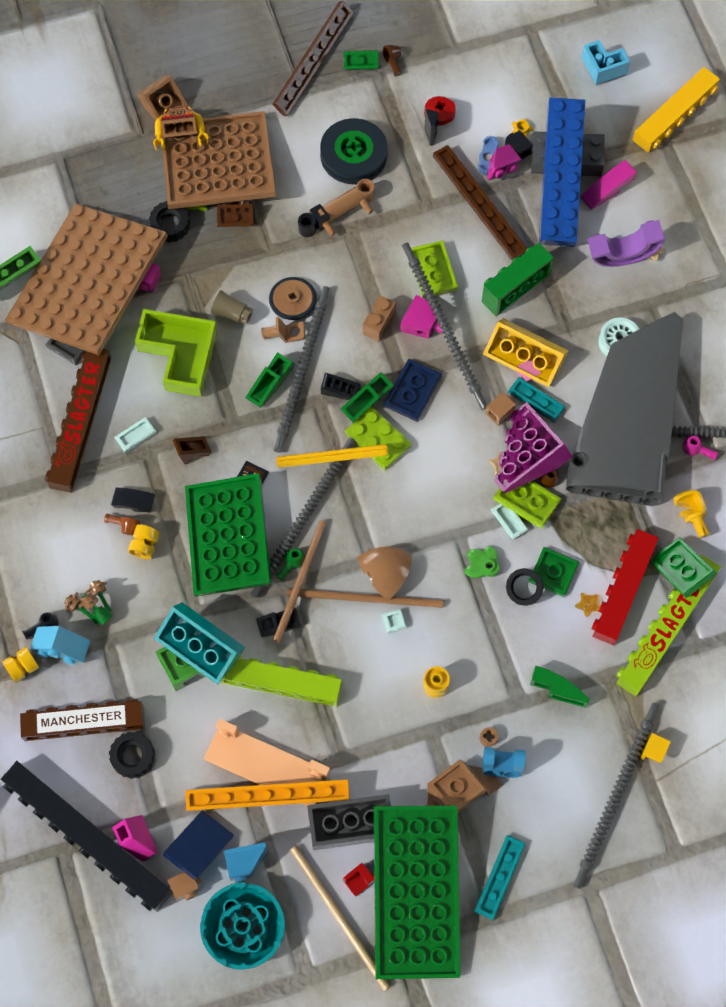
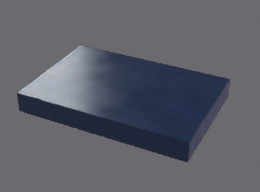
[384,358,442,422]
[163,810,234,881]

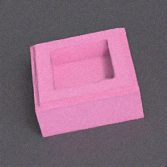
[516,359,541,382]

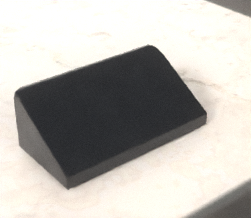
[424,109,439,146]

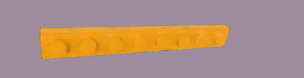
[185,779,350,811]

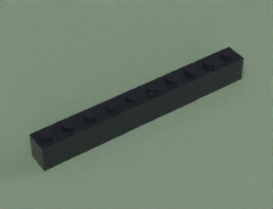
[0,761,173,912]

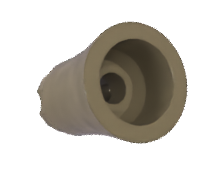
[211,290,253,325]

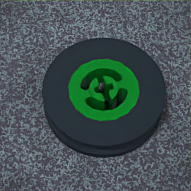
[320,118,388,185]

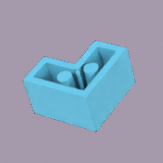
[581,40,630,85]
[30,626,91,665]

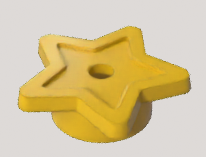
[512,119,534,137]

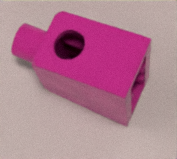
[401,295,443,339]

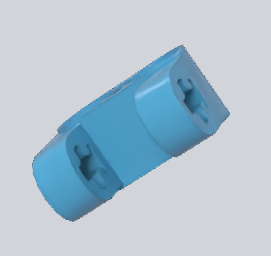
[483,747,526,778]

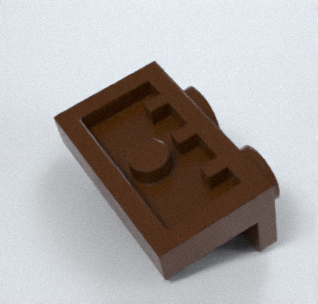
[217,201,254,227]

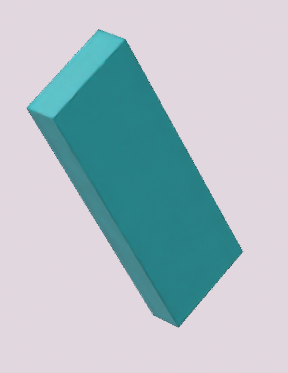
[508,377,565,423]

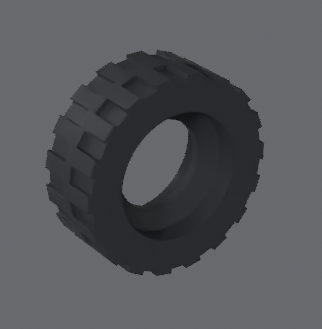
[149,201,190,243]
[109,732,155,779]

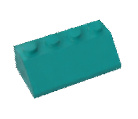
[153,602,246,685]

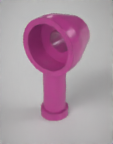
[682,436,718,461]

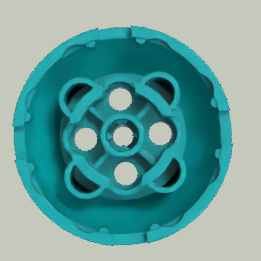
[200,883,285,970]

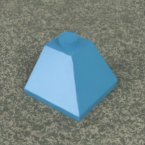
[224,842,268,883]

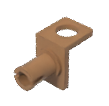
[261,317,305,343]

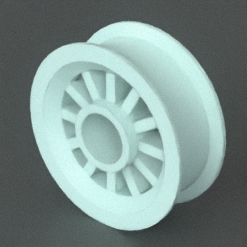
[598,318,639,356]

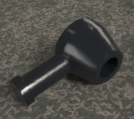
[22,612,59,640]

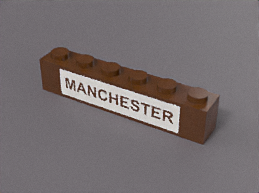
[20,699,145,741]

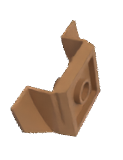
[427,759,503,814]

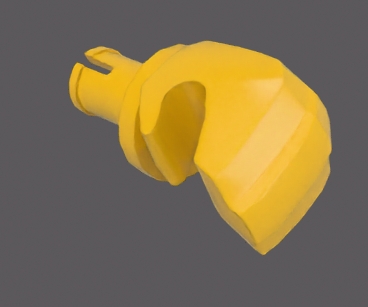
[673,490,710,539]

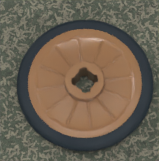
[269,277,317,320]

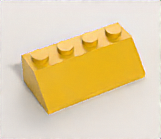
[483,318,569,387]

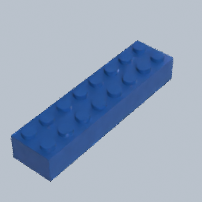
[539,97,585,247]

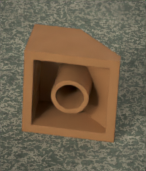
[136,75,188,120]

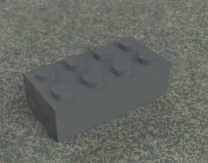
[531,131,605,177]
[307,794,391,850]

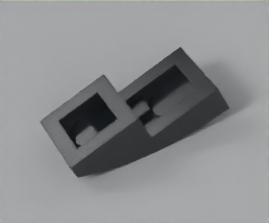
[111,487,155,513]
[256,607,302,638]

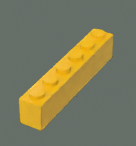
[633,67,720,153]

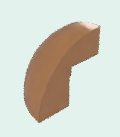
[357,547,412,601]

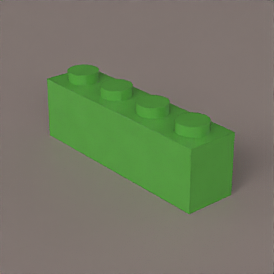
[0,246,41,290]

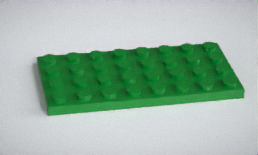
[374,805,460,980]

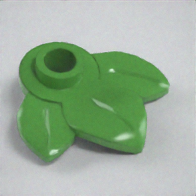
[464,545,500,579]

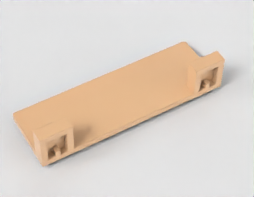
[204,719,330,806]

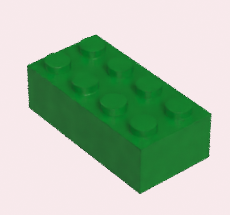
[481,243,554,316]

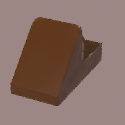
[172,436,211,465]

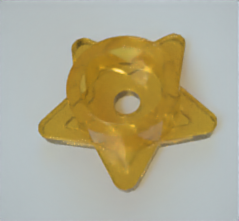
[575,593,600,617]

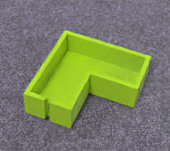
[135,309,217,397]

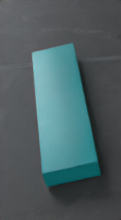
[474,835,526,921]

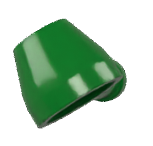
[275,548,305,581]

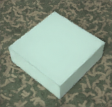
[382,609,407,634]

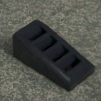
[321,373,361,400]

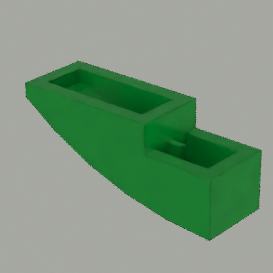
[245,352,296,408]
[340,372,394,423]
[530,665,590,708]

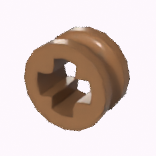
[480,727,498,747]

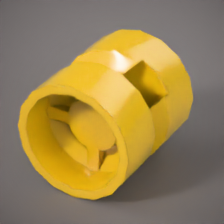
[128,525,160,560]
[2,646,40,683]
[423,666,450,698]

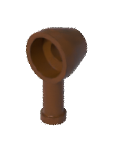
[383,45,402,76]
[540,470,559,488]

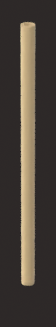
[290,846,390,991]

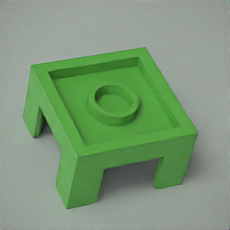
[155,647,205,691]

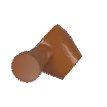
[104,513,141,536]

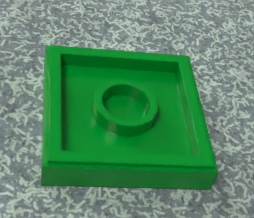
[528,547,579,597]

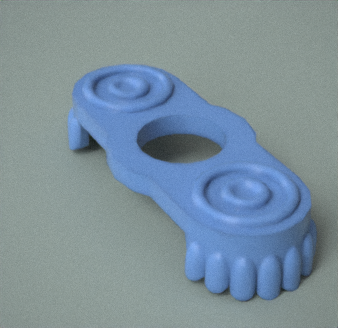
[478,136,499,175]

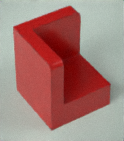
[343,863,374,896]

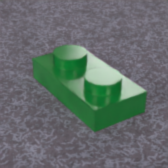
[343,50,378,69]

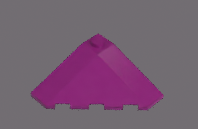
[494,402,573,493]

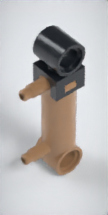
[298,179,374,237]

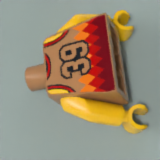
[153,106,209,151]

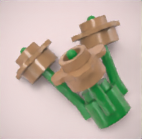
[64,580,113,626]

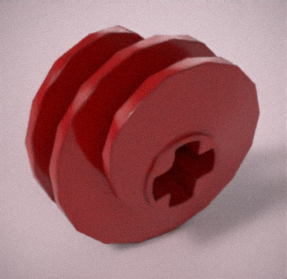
[424,96,456,126]

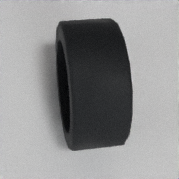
[506,568,544,606]

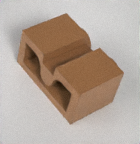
[363,295,396,342]

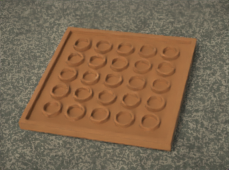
[162,111,276,209]

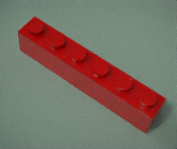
[591,529,659,646]

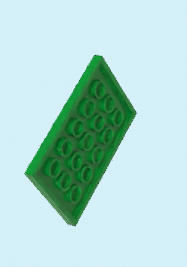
[185,473,271,597]

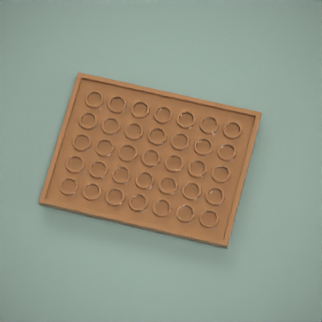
[5,204,168,355]

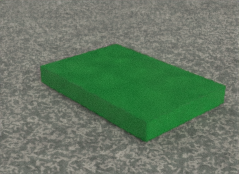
[649,537,717,598]

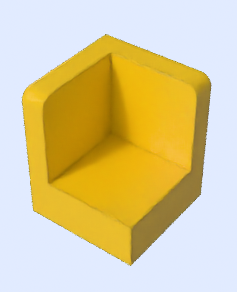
[640,733,671,763]

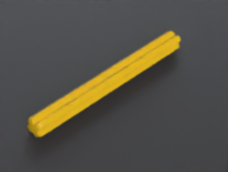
[276,444,388,468]

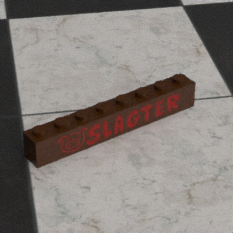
[45,349,112,493]

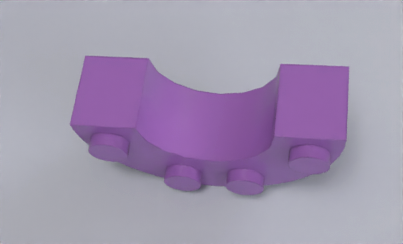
[587,220,665,267]

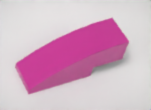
[581,160,637,210]

